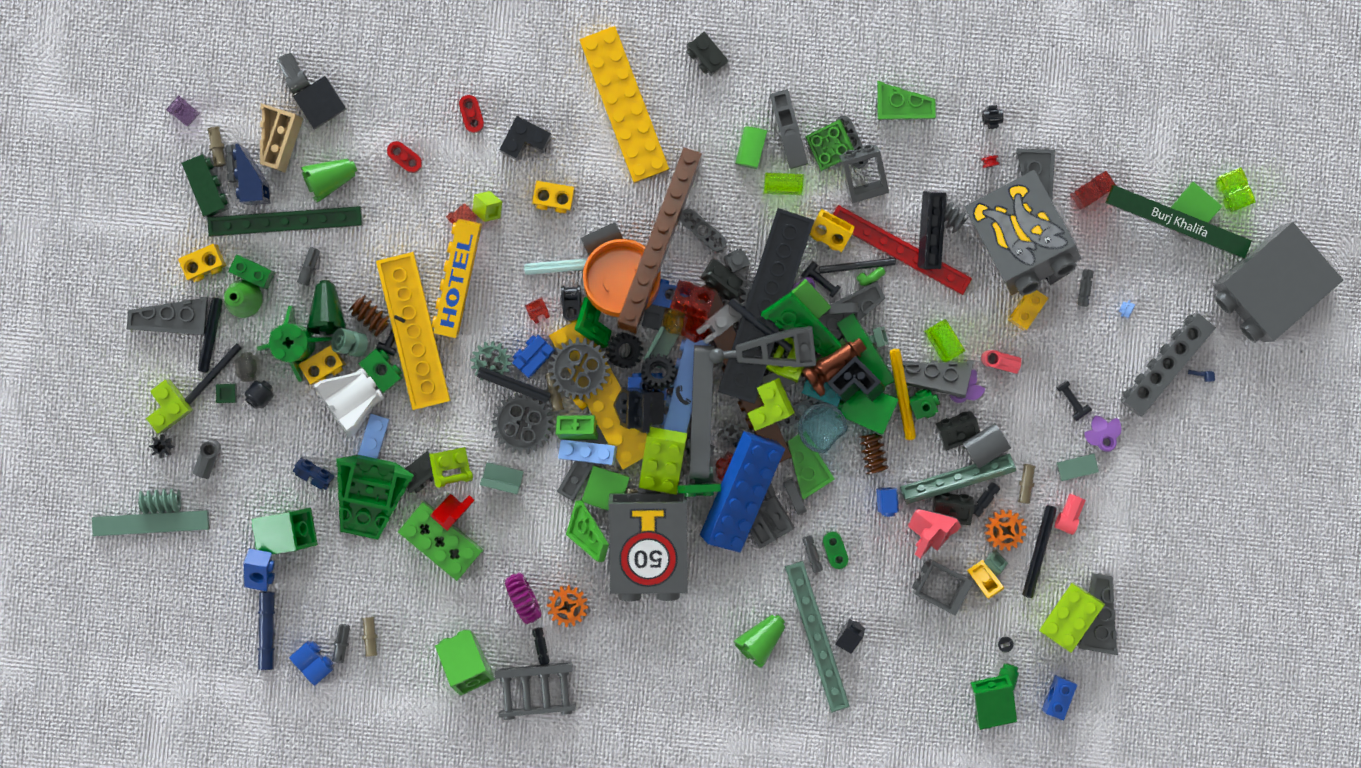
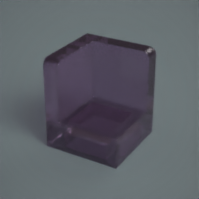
[166,95,200,126]

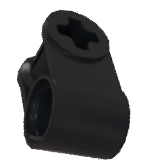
[561,285,581,322]

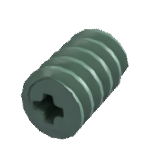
[138,488,182,515]

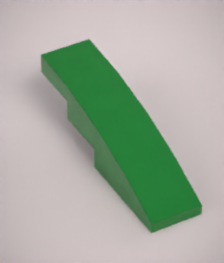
[837,314,894,387]

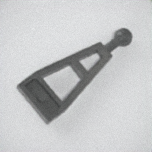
[709,326,816,367]

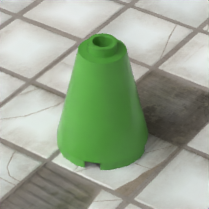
[301,158,357,203]
[224,280,263,318]
[733,615,786,668]

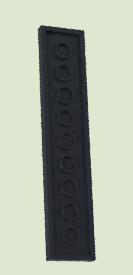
[718,208,814,404]

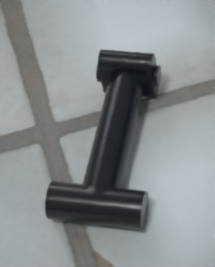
[800,261,841,298]
[376,315,406,357]
[1056,380,1092,422]

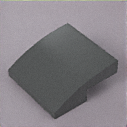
[750,495,795,549]

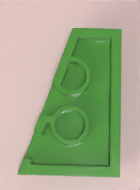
[877,81,936,120]
[787,431,835,500]
[566,500,609,562]

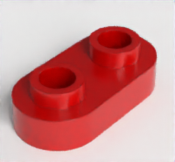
[459,95,484,133]
[387,141,422,173]

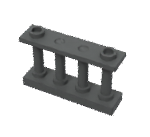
[495,662,576,720]

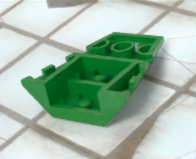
[336,454,413,540]

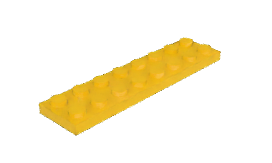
[579,26,669,183]
[376,252,451,410]
[549,320,647,470]

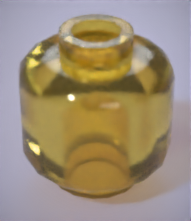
[663,309,692,335]

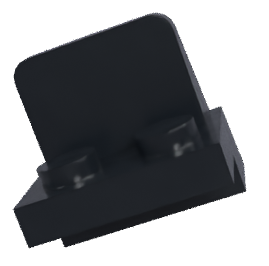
[613,387,664,433]

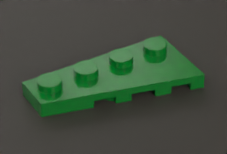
[761,292,841,357]

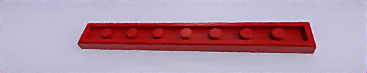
[833,205,972,295]

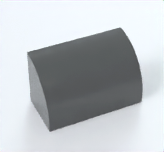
[581,222,623,256]
[963,423,1011,468]

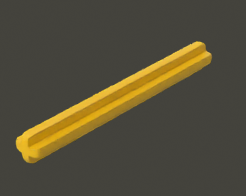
[889,349,916,440]

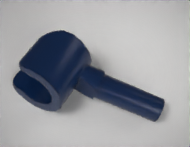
[1188,369,1215,382]

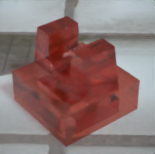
[525,297,550,324]

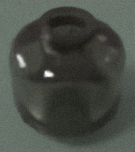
[235,352,261,382]

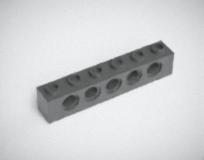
[1120,313,1216,416]

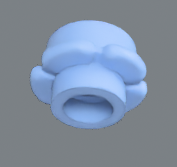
[1119,300,1135,318]

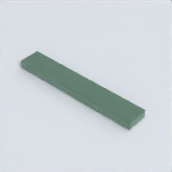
[900,453,1016,505]
[92,510,209,536]

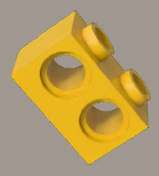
[532,180,575,214]
[810,208,855,252]
[178,244,226,283]
[1007,290,1049,330]
[299,345,346,385]

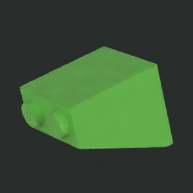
[435,629,496,696]

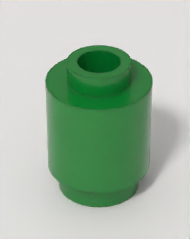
[998,663,1019,690]

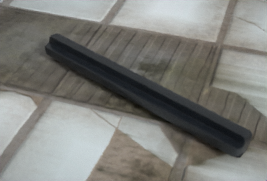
[1022,505,1057,598]

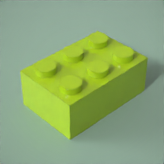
[638,427,687,495]
[1039,582,1105,653]

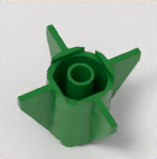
[257,305,332,382]

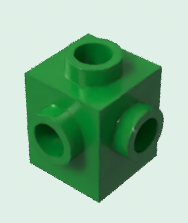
[909,389,940,420]

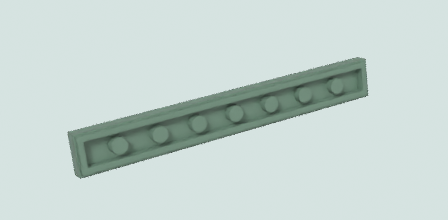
[785,561,850,712]

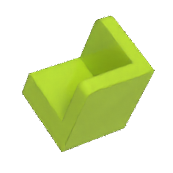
[472,191,502,222]

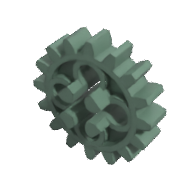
[470,341,512,383]

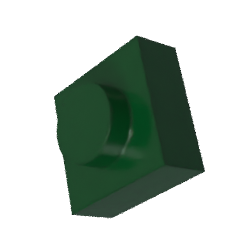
[216,384,237,403]

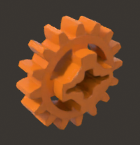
[984,509,1027,551]
[547,585,589,627]

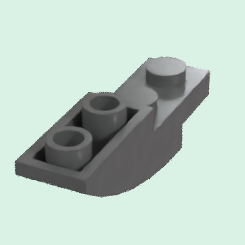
[770,89,808,169]

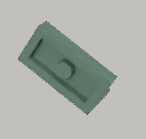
[643,326,679,369]
[480,462,524,494]

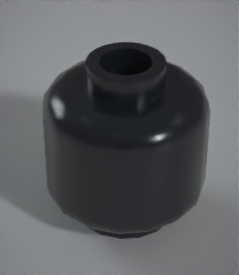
[245,380,274,409]

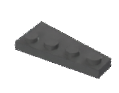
[1016,148,1055,200]
[818,281,885,339]
[126,297,208,335]
[891,360,974,398]
[1079,573,1118,655]

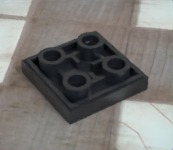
[293,76,347,130]

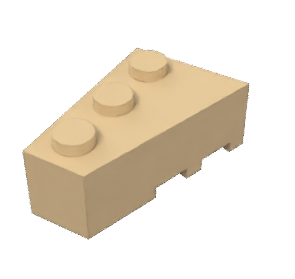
[260,103,303,173]

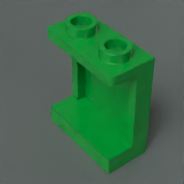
[970,674,1017,730]

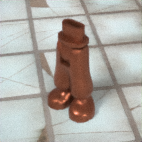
[802,338,867,397]

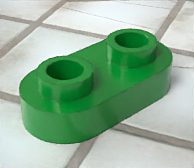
[823,531,848,569]

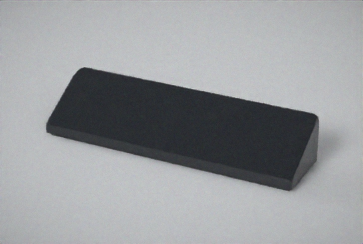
[918,191,947,269]

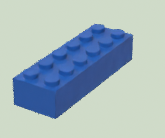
[700,431,785,553]

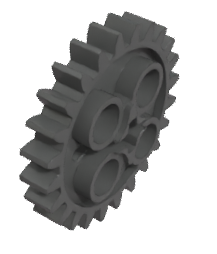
[548,338,611,400]
[491,393,554,455]

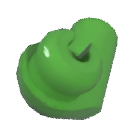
[856,267,886,286]

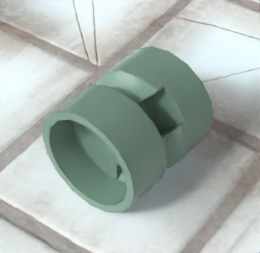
[331,328,368,357]

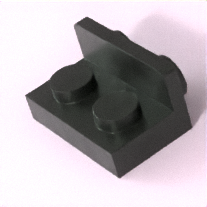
[686,31,729,76]
[700,258,743,301]
[936,411,980,451]
[405,451,434,493]
[933,492,975,526]

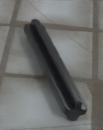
[198,297,223,373]
[477,367,551,403]

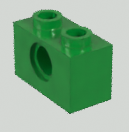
[228,254,276,289]
[358,349,403,393]

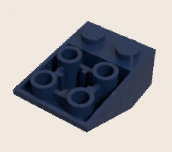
[233,143,271,205]

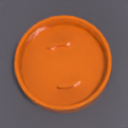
[583,239,661,317]

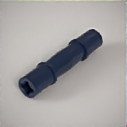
[257,591,275,670]

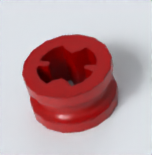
[981,155,1000,168]

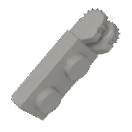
[696,298,742,344]

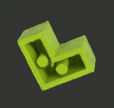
[747,378,795,431]
[146,380,193,434]

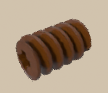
[348,295,390,337]
[858,433,889,474]

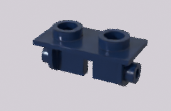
[292,457,335,490]

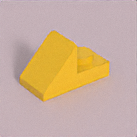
[967,560,1005,599]

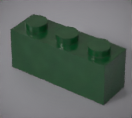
[181,154,229,218]

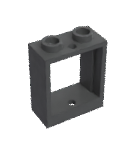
[839,144,889,203]
[912,559,973,616]

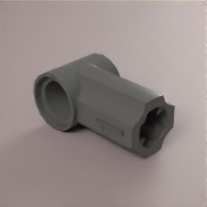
[277,53,310,94]
[192,440,221,479]

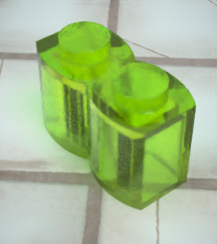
[1216,167,1256,212]

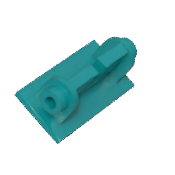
[802,379,841,407]

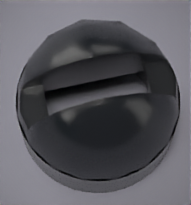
[998,637,1014,653]

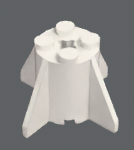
[314,368,385,438]

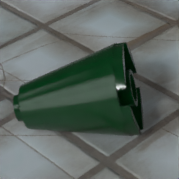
[307,280,346,335]

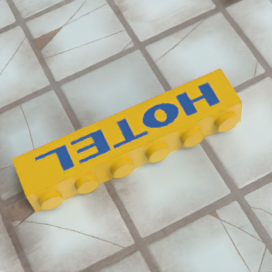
[432,219,482,338]

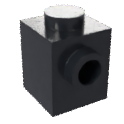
[835,619,866,654]

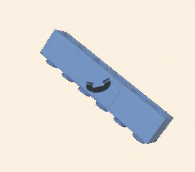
[661,336,709,433]

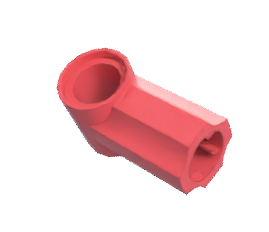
[981,350,1021,374]
[1054,494,1086,535]

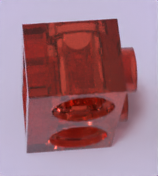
[1070,171,1116,210]
[670,280,716,320]

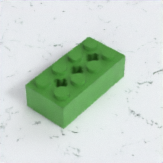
[398,501,483,581]

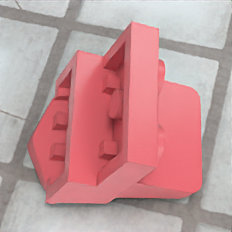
[908,509,961,559]

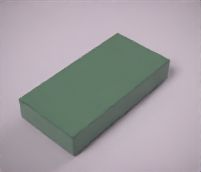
[1056,453,1099,481]

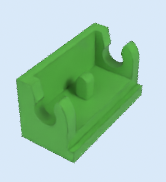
[556,415,598,440]

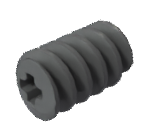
[945,196,969,233]

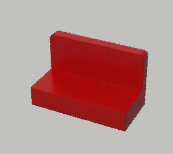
[430,494,474,531]

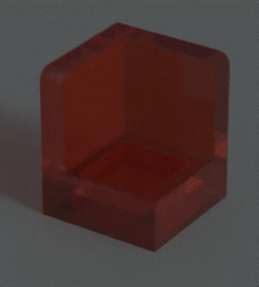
[446,203,477,224]
[680,310,709,343]

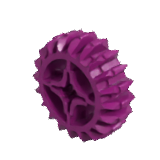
[505,572,542,624]

